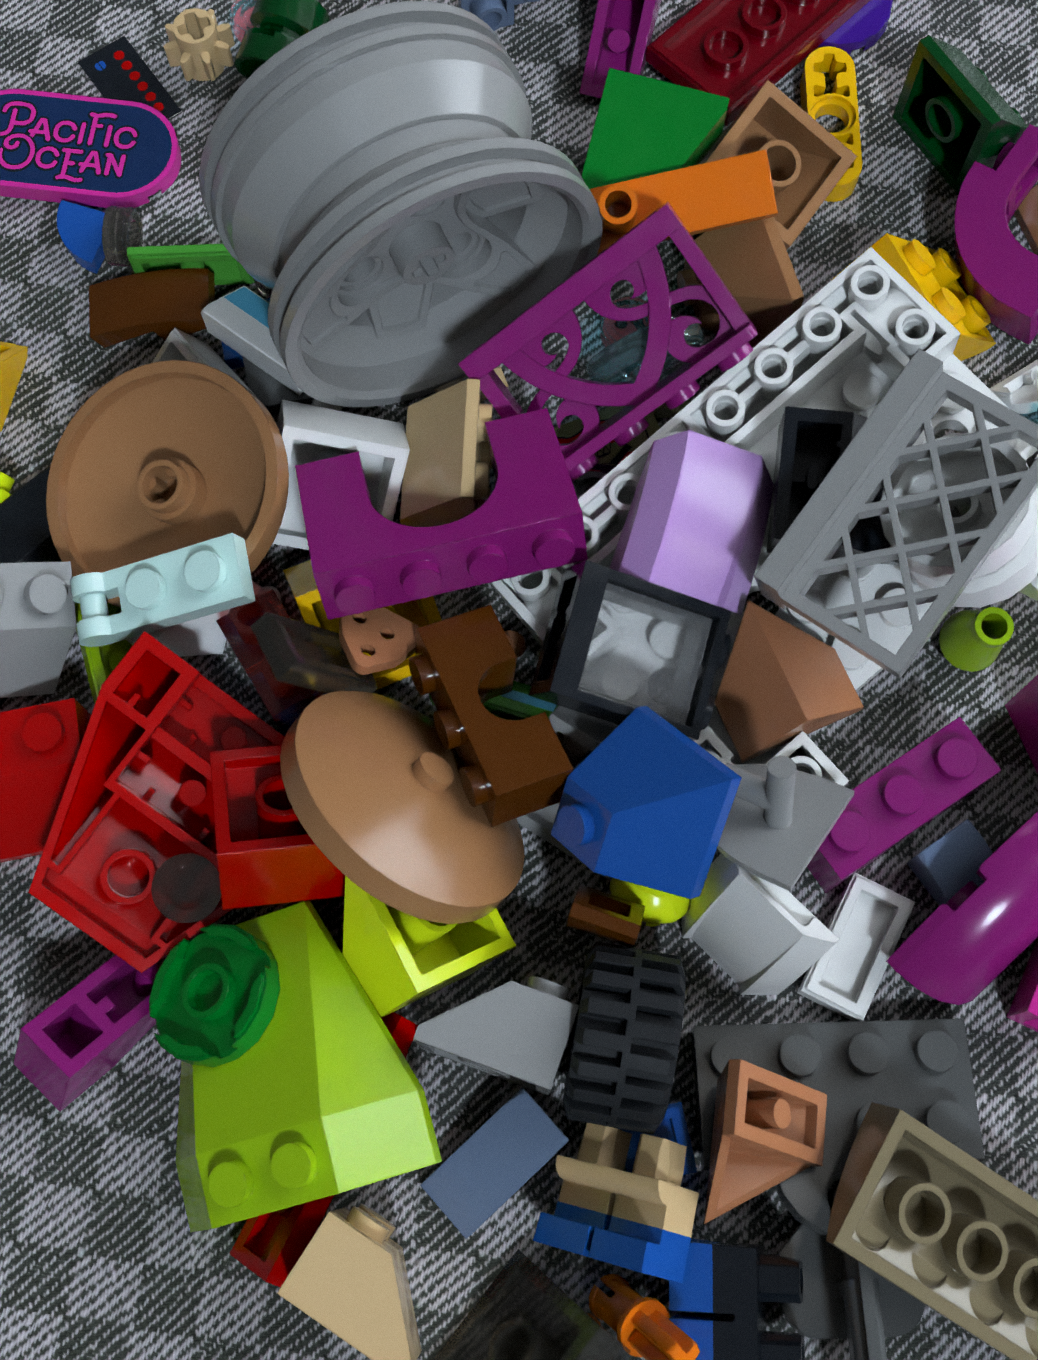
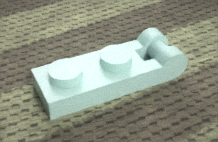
[70,533,256,647]

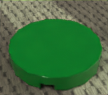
[149,924,280,1067]

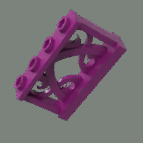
[458,201,758,482]

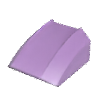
[610,430,774,615]

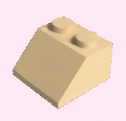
[277,1204,422,1360]

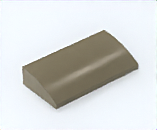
[826,1102,1038,1360]

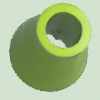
[939,607,1014,672]

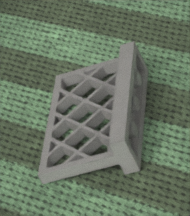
[754,348,1038,679]

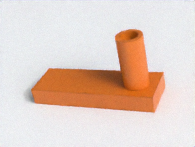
[589,149,778,255]

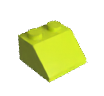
[342,876,516,1018]

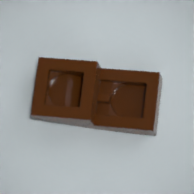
[89,268,215,348]
[566,884,645,948]

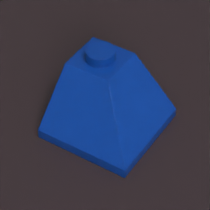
[551,706,742,899]

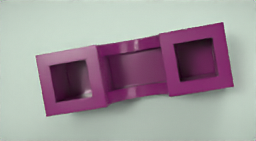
[807,717,1001,893]

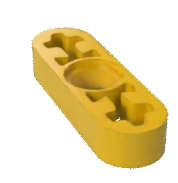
[800,46,862,202]

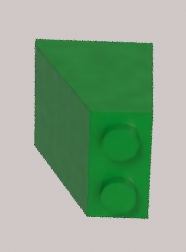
[581,68,730,189]

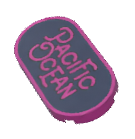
[0,89,181,209]

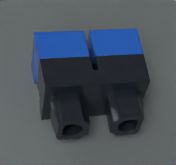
[669,1239,805,1360]

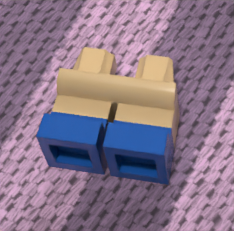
[533,1123,699,1284]

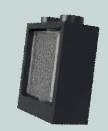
[528,560,731,740]

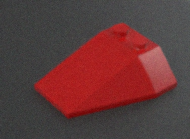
[28,631,284,973]

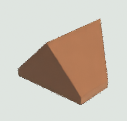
[714,600,864,763]
[704,1059,827,1224]

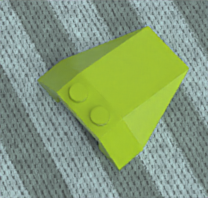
[176,901,442,1233]

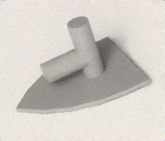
[717,756,854,891]

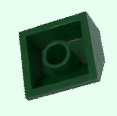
[892,35,1027,195]

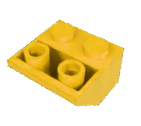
[832,233,996,361]

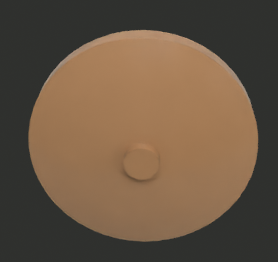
[46,360,289,608]
[280,690,524,924]

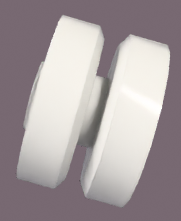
[880,432,1038,608]

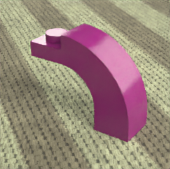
[955,124,1038,345]

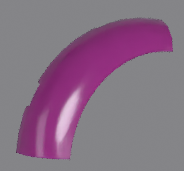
[886,811,1038,1005]

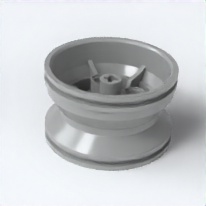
[199,1,603,407]

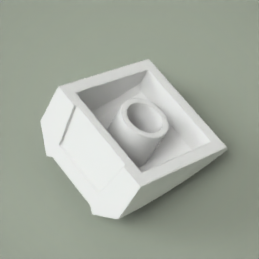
[681,853,839,995]

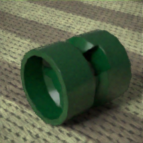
[234,0,329,79]

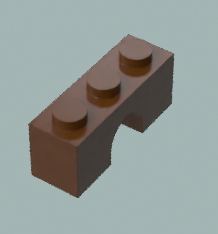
[409,605,573,827]

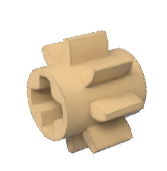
[163,8,235,81]

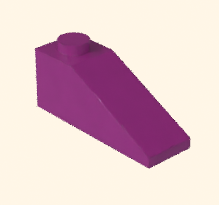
[579,0,661,98]
[13,931,205,1112]

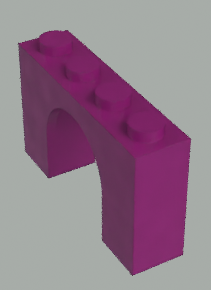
[295,408,588,620]

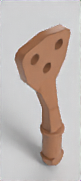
[339,608,527,675]

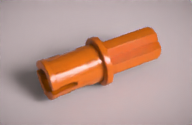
[589,1274,700,1360]

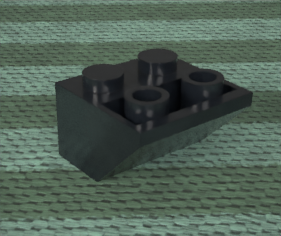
[766,406,899,565]

